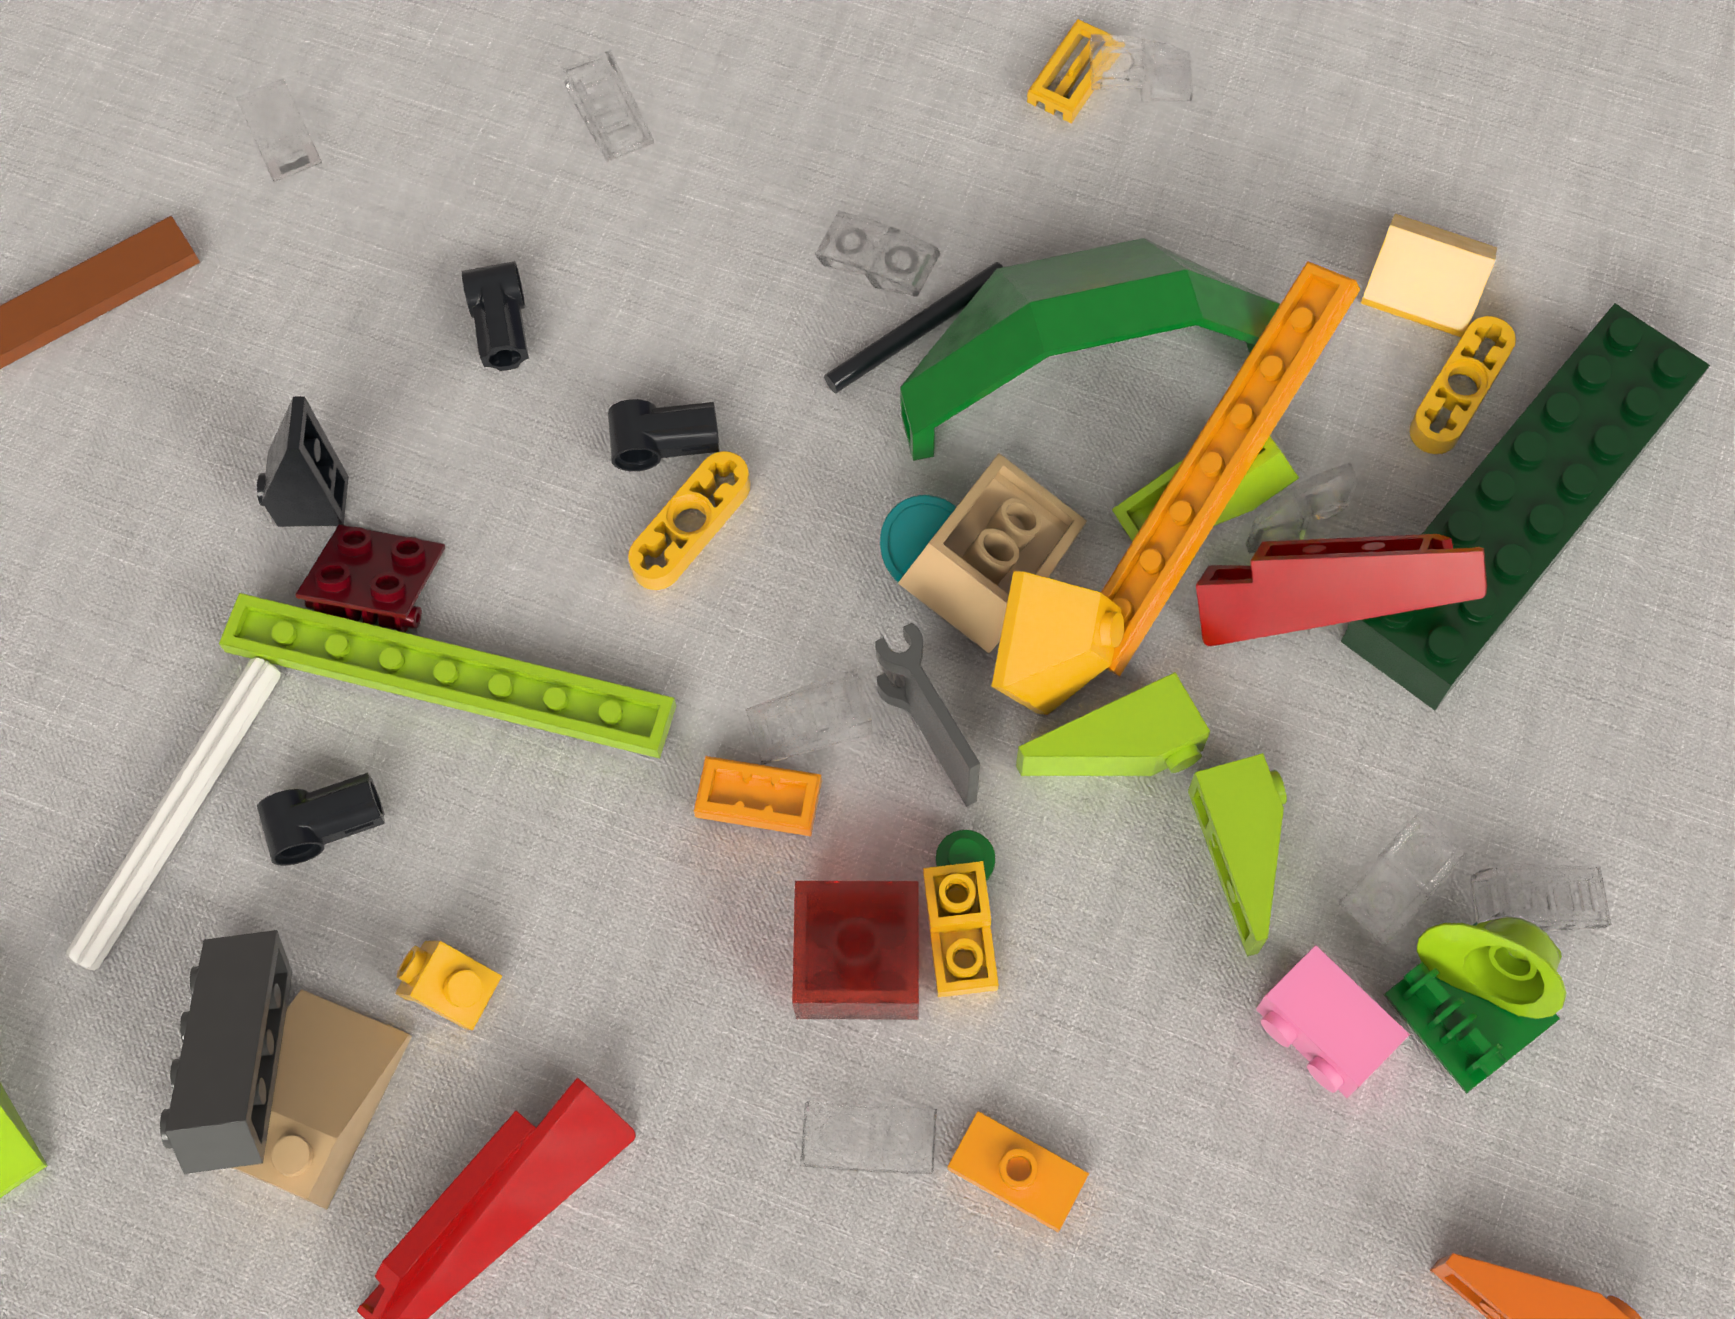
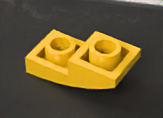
[923,861,999,997]

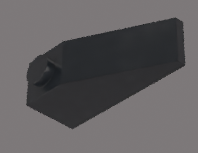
[257,396,349,527]

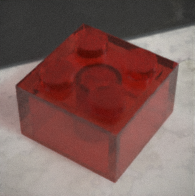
[792,881,919,1020]

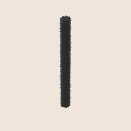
[824,262,1003,393]

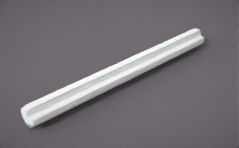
[66,657,281,971]

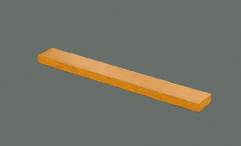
[1101,261,1360,677]

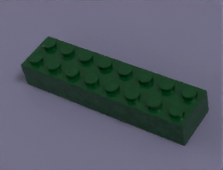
[1341,303,1710,710]

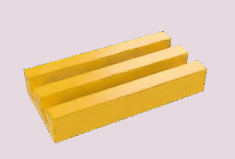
[1027,19,1122,124]

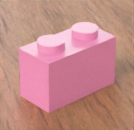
[1256,945,1410,1098]

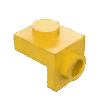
[395,941,502,1030]

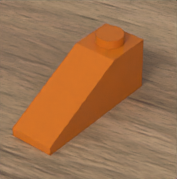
[1430,1253,1642,1319]

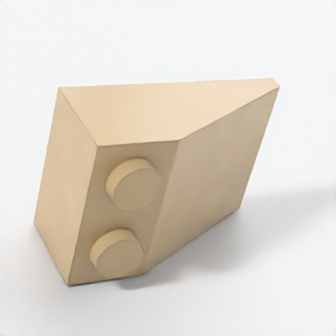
[898,453,1087,653]
[232,989,412,1210]

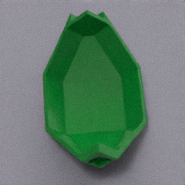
[900,238,1280,461]

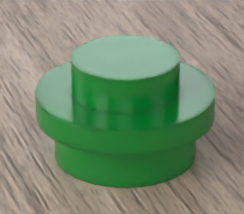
[936,830,996,882]

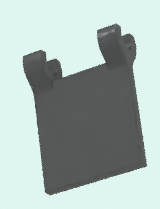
[875,623,980,807]

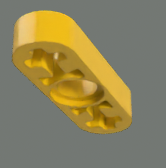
[1409,316,1516,454]
[628,451,751,590]

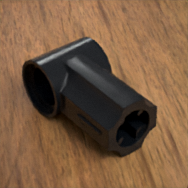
[462,261,529,371]
[608,399,719,471]
[257,773,385,866]

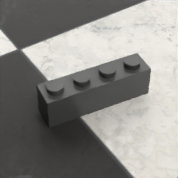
[160,930,292,1174]

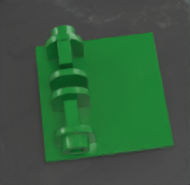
[1383,922,1560,1094]

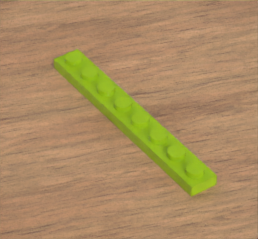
[219,593,677,759]

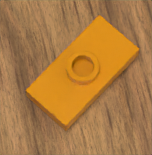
[694,756,822,836]
[947,1111,1089,1233]

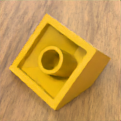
[991,571,1124,715]

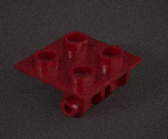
[295,524,445,633]

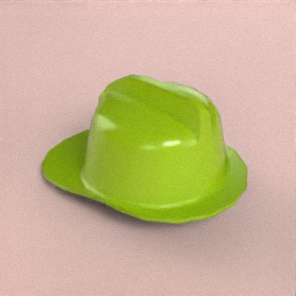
[1417,916,1567,1019]

